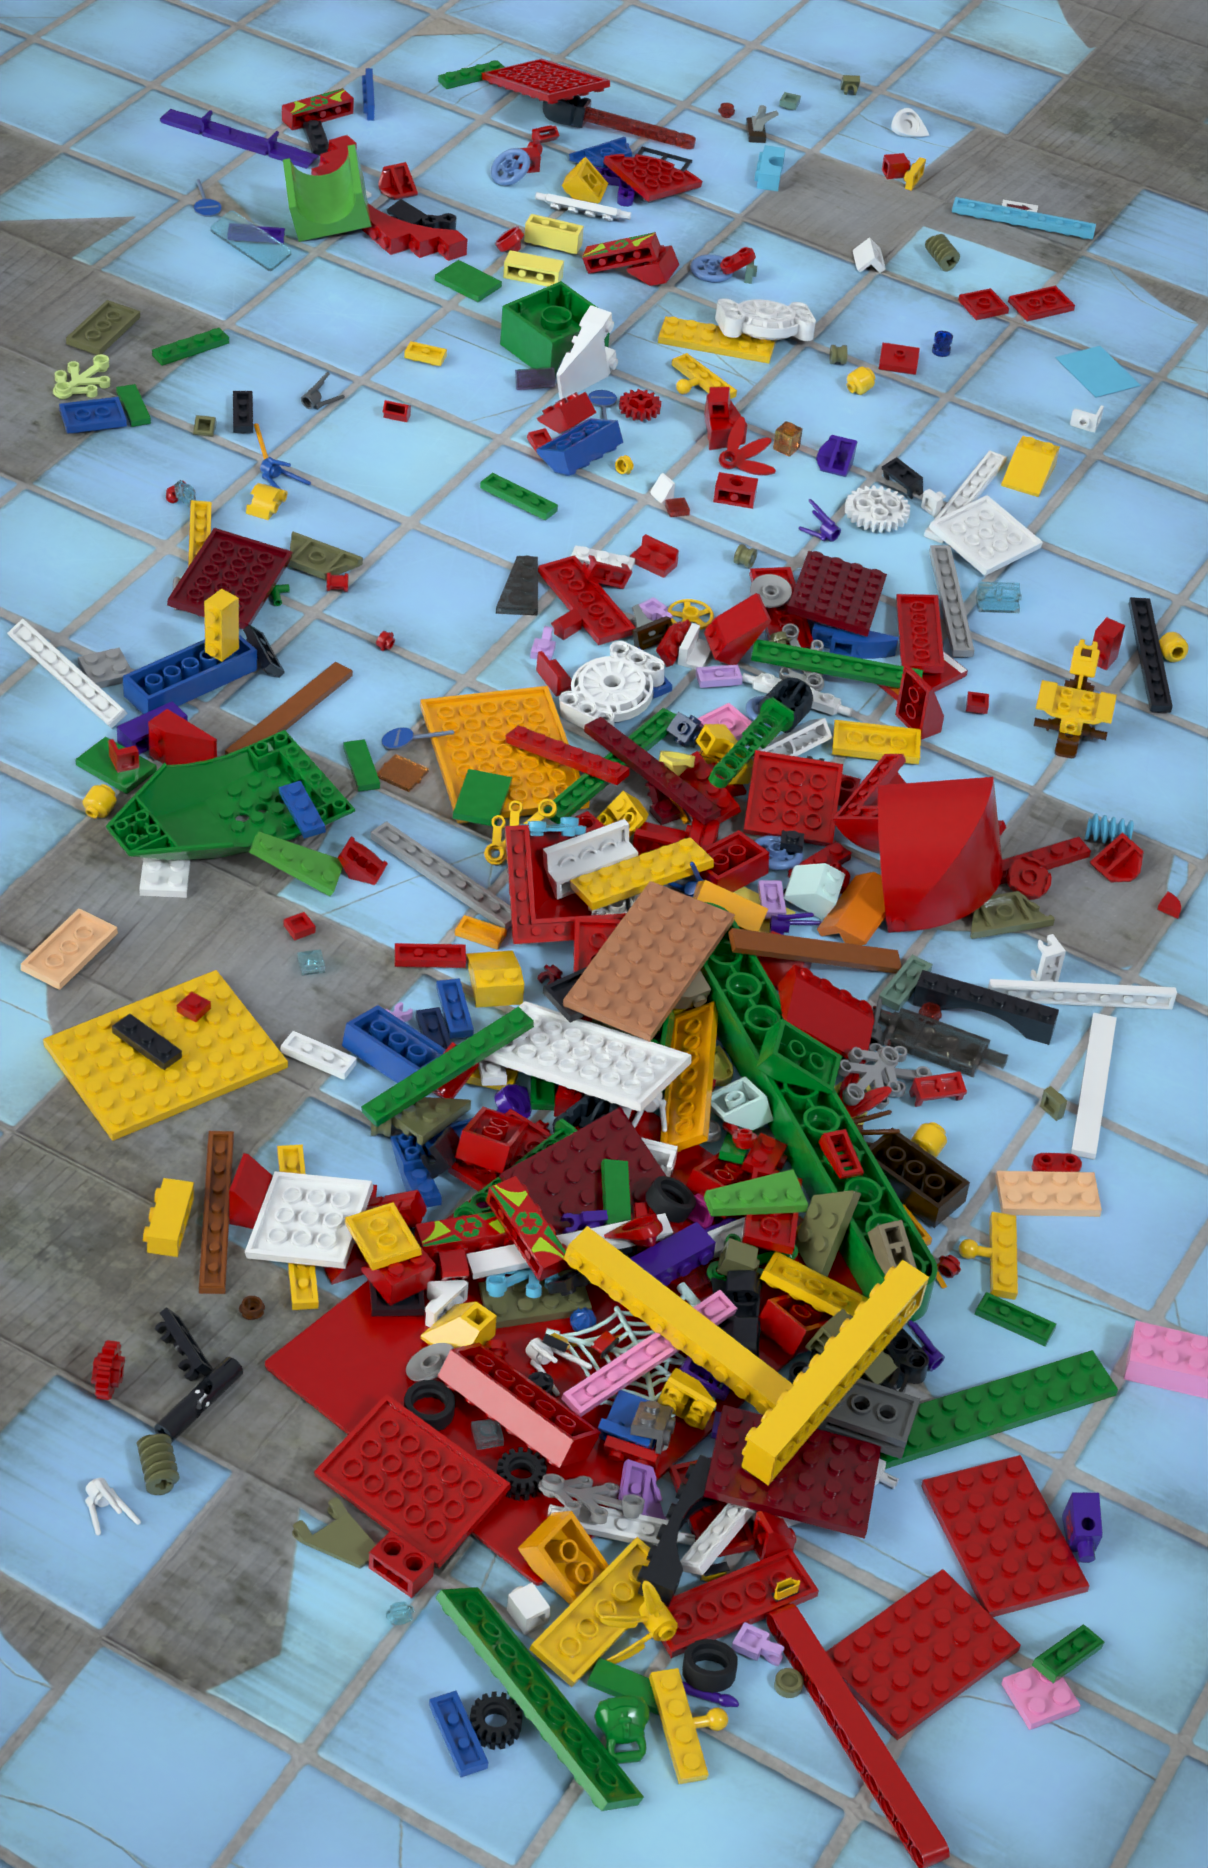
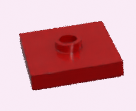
[878,342,920,375]

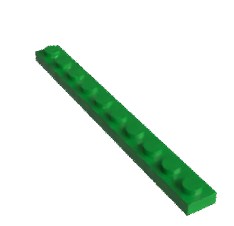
[544,708,676,824]

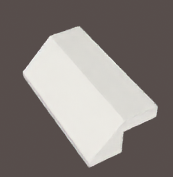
[543,819,638,900]

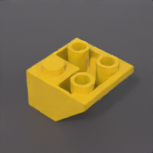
[597,791,649,838]
[421,1302,497,1348]
[657,1368,717,1430]

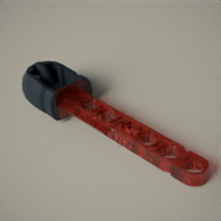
[543,95,696,149]

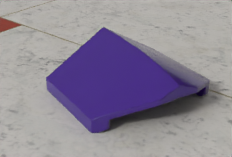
[816,435,858,477]

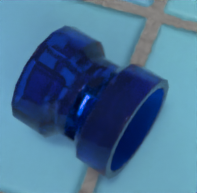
[932,330,953,357]

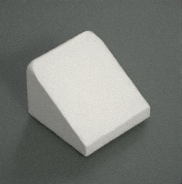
[651,473,675,504]

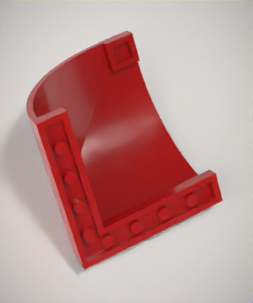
[832,754,1006,854]
[878,777,1003,933]
[505,825,626,944]

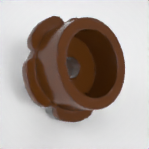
[239,1296,265,1320]

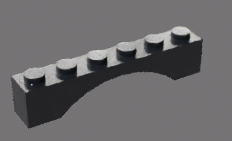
[912,970,1059,1045]
[636,1455,717,1607]

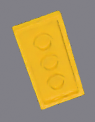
[832,720,921,764]
[760,1251,868,1316]

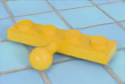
[672,353,737,399]
[959,1211,1018,1300]
[649,1668,728,1784]

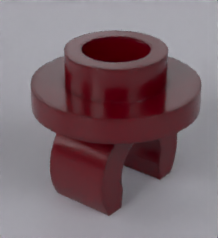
[537,964,563,985]

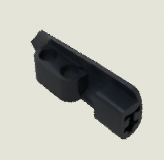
[711,1270,761,1358]

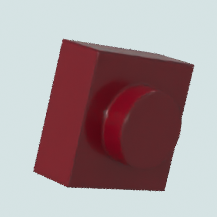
[649,799,681,825]

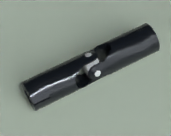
[154,1357,243,1442]

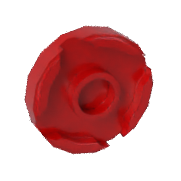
[1006,856,1052,900]

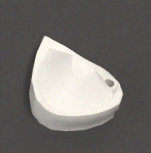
[891,108,929,137]

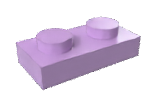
[696,665,743,688]
[758,880,786,919]

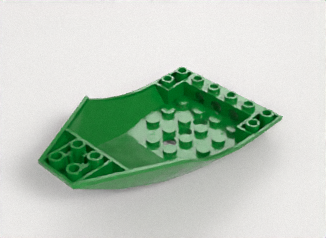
[106,730,355,860]

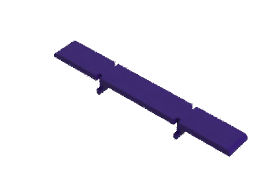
[160,109,319,169]

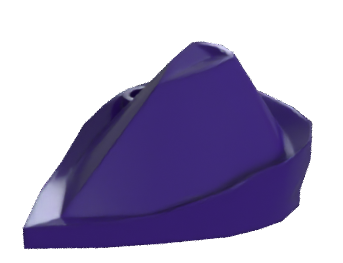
[494,1084,532,1118]

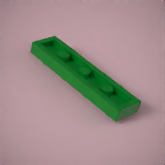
[438,60,505,89]
[152,328,229,366]
[480,472,558,521]

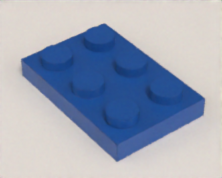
[59,397,127,434]

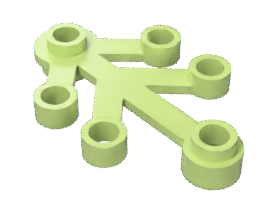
[53,354,110,399]

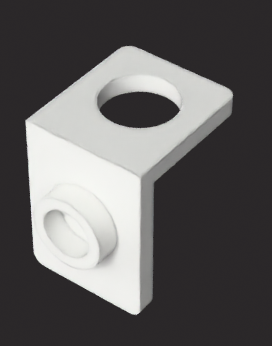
[1070,405,1104,433]

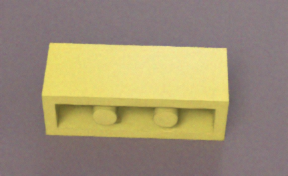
[524,214,584,254]
[503,250,564,287]

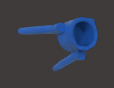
[260,457,311,489]
[668,862,703,898]

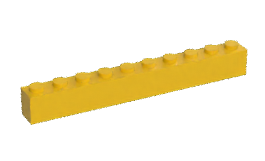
[563,1226,793,1415]

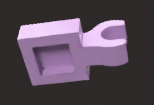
[639,597,673,621]
[530,626,556,660]
[732,1622,784,1666]

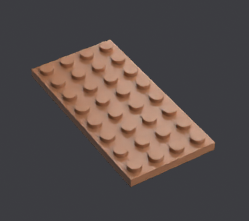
[563,881,735,1042]

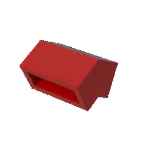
[531,125,560,143]
[382,400,411,422]
[551,608,583,640]

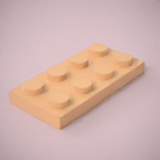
[21,908,118,990]
[995,1171,1102,1217]

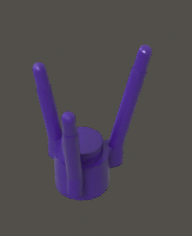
[798,499,841,542]
[770,913,821,935]
[908,1320,945,1371]

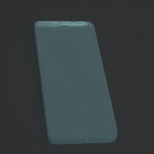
[210,210,291,271]

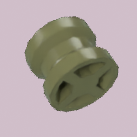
[829,345,848,364]
[734,544,757,569]
[371,1119,391,1137]

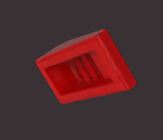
[819,1129,864,1179]

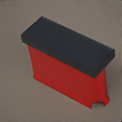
[591,1330,619,1359]

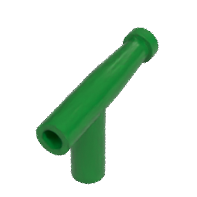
[270,584,290,606]

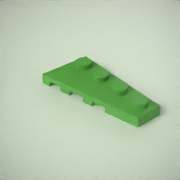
[249,832,343,896]
[704,1169,808,1216]

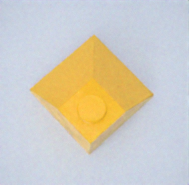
[561,157,609,204]

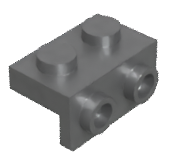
[630,1401,676,1454]

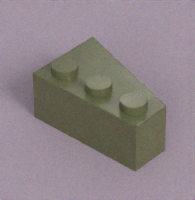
[805,1309,898,1385]

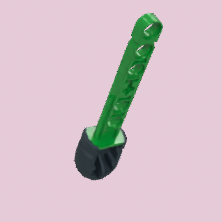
[709,677,813,788]
[454,1095,620,1218]

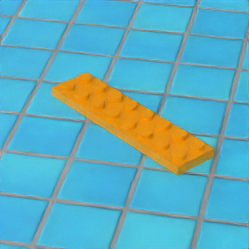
[660,1001,718,1152]

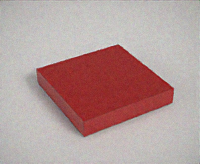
[958,288,1009,320]

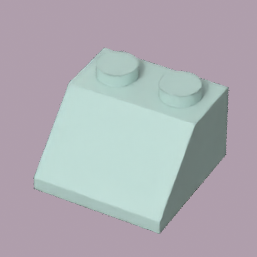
[783,863,845,920]
[711,1077,773,1130]

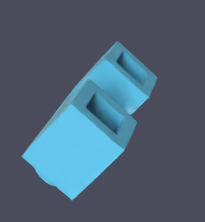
[754,145,786,191]

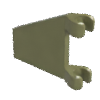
[292,1497,376,1569]

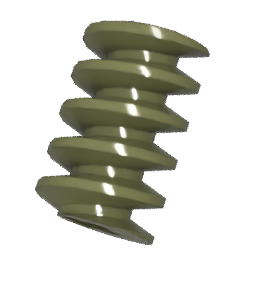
[925,234,960,272]
[136,1434,180,1495]

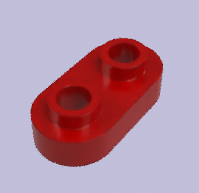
[720,247,756,274]
[1032,1153,1082,1172]

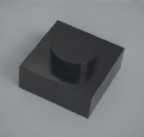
[780,830,804,853]

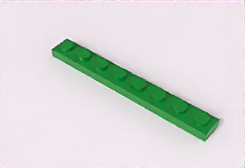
[751,639,923,688]
[361,1006,534,1127]

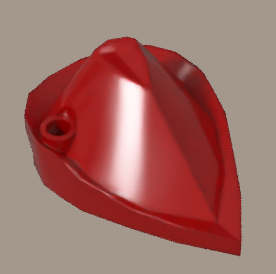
[495,226,524,252]
[604,1214,663,1247]

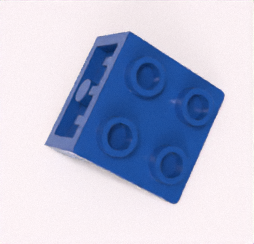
[598,1390,657,1450]

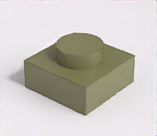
[1040,1086,1067,1121]

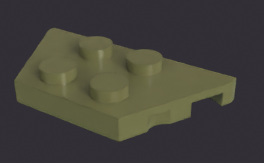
[289,531,363,580]
[970,891,1055,939]
[391,1097,471,1145]
[795,1190,861,1277]

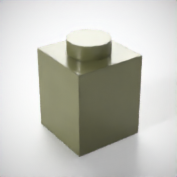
[717,1238,760,1276]

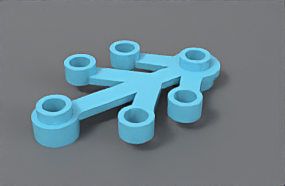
[521,817,586,836]
[486,1268,560,1298]

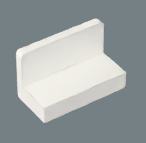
[853,237,886,273]
[677,623,711,670]

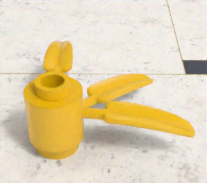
[600,1581,678,1664]

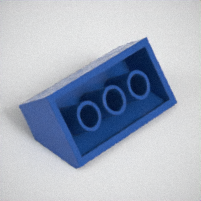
[536,418,624,476]
[342,1005,446,1083]

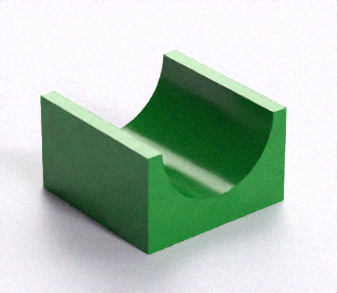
[500,281,610,381]

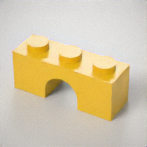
[696,724,753,784]

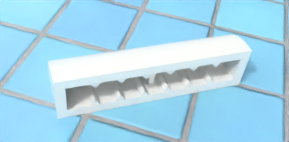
[752,718,833,761]

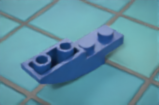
[812,623,899,659]
[391,1133,442,1208]

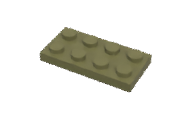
[66,300,140,355]
[478,1269,592,1329]

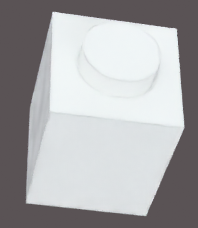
[507,1583,550,1635]

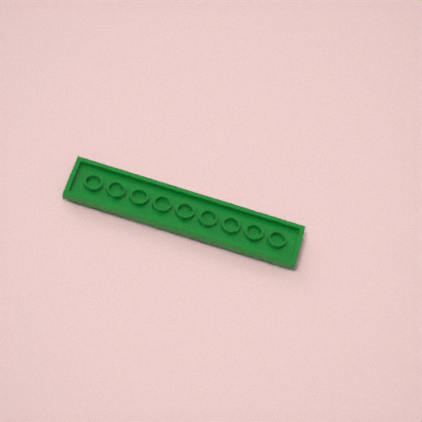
[879,1350,1118,1469]
[435,1587,644,1811]

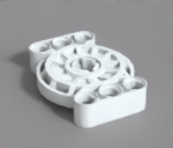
[715,298,816,341]
[559,641,664,729]

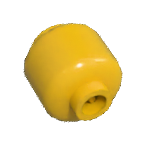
[846,366,875,395]
[1159,632,1189,663]
[83,784,117,819]
[911,1122,947,1158]

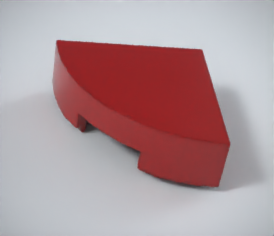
[1157,891,1181,919]

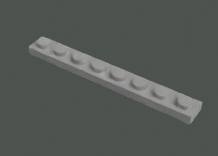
[929,545,974,657]
[370,821,512,929]

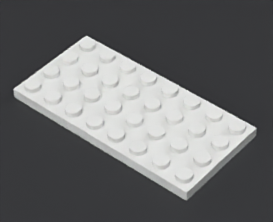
[483,1001,691,1112]

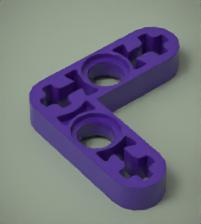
[595,167,636,207]

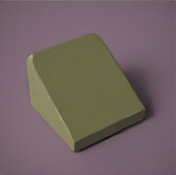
[193,415,217,437]

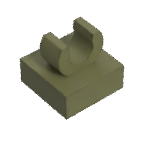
[840,75,860,95]

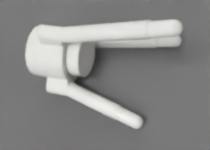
[632,1092,667,1132]
[526,1338,592,1396]
[85,1478,141,1536]

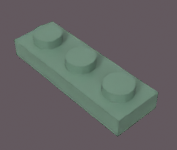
[878,954,933,1012]

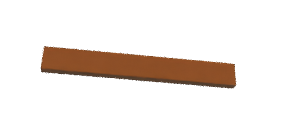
[225,662,353,755]
[728,928,902,974]
[199,1131,234,1294]

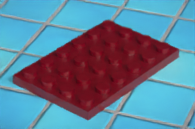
[167,528,293,629]
[786,551,887,637]
[499,1107,666,1235]
[703,1405,881,1539]

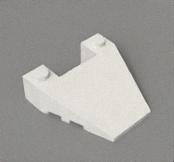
[556,306,618,399]

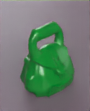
[594,1695,650,1764]

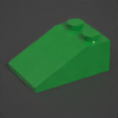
[756,1018,842,1093]

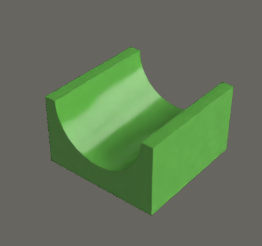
[283,144,371,242]

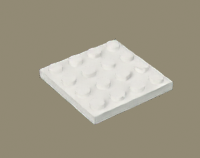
[929,495,1043,576]
[245,1171,373,1269]

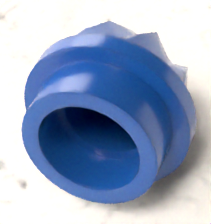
[570,1307,596,1334]

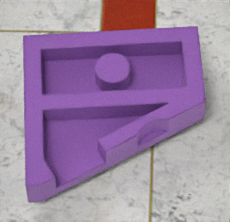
[616,1459,668,1520]

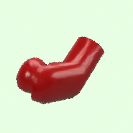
[166,480,188,503]
[831,862,851,894]

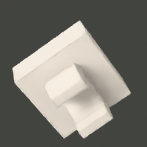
[921,489,946,518]

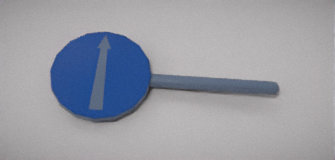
[194,179,221,217]
[588,390,617,419]
[382,727,454,749]

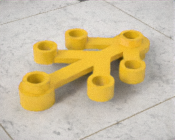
[484,799,557,865]

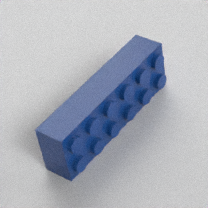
[123,634,257,714]

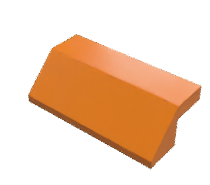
[817,872,886,945]

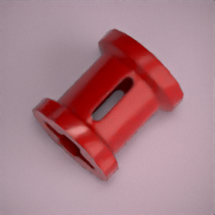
[327,573,349,592]

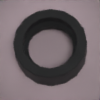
[645,1176,696,1223]
[404,1380,455,1431]
[682,1639,738,1693]

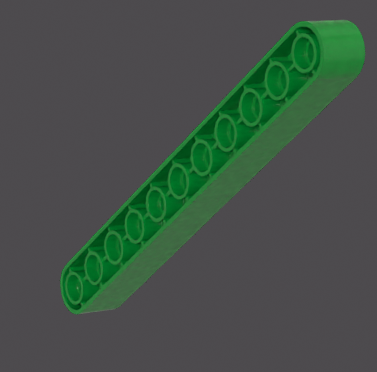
[700,902,938,1323]

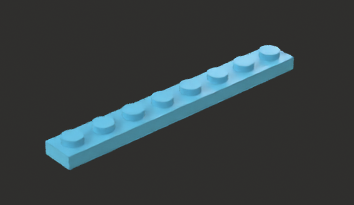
[952,197,1096,239]

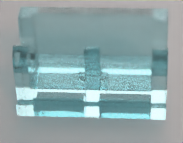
[976,582,1021,613]

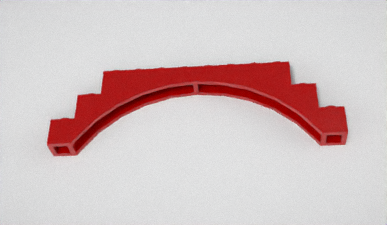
[311,135,468,261]

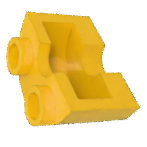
[246,483,288,520]

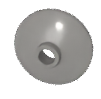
[750,574,792,608]
[406,1343,454,1382]

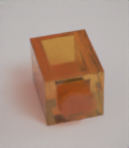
[773,421,803,457]

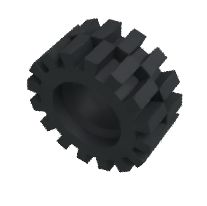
[497,1447,547,1501]
[470,1691,523,1750]

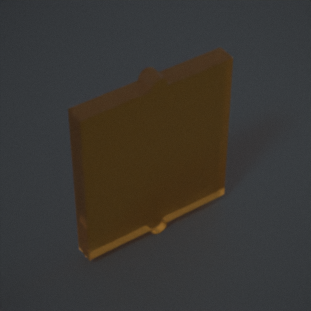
[377,754,429,792]

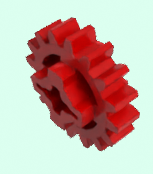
[619,389,662,422]
[91,1340,125,1400]

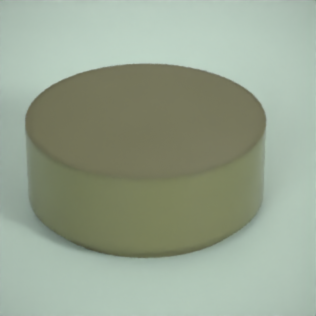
[774,1668,804,1698]

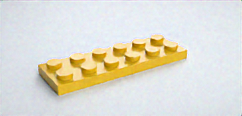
[658,316,776,364]
[570,837,714,911]
[529,1537,650,1687]

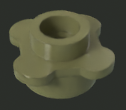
[769,632,791,644]

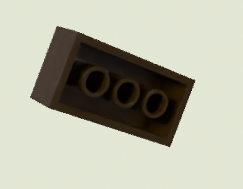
[869,1127,970,1228]

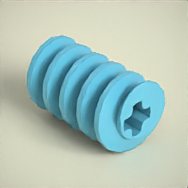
[1085,813,1134,844]

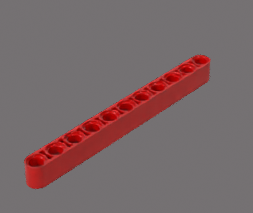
[766,1603,950,1868]

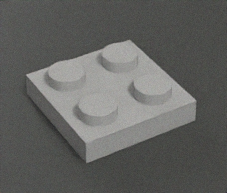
[78,648,132,688]

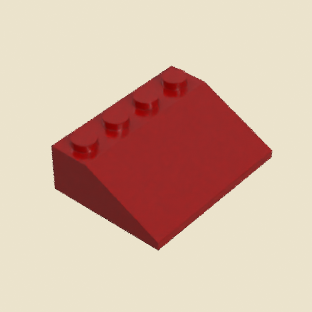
[778,964,874,1064]

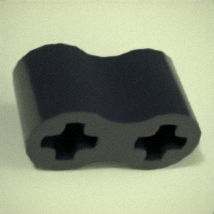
[422,213,457,230]

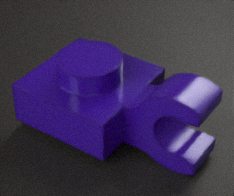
[560,1210,608,1234]

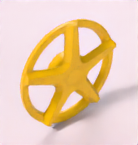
[667,599,714,630]

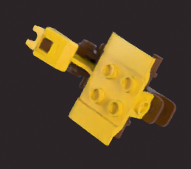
[1034,639,1117,759]

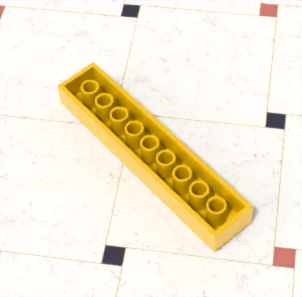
[742,1260,929,1485]

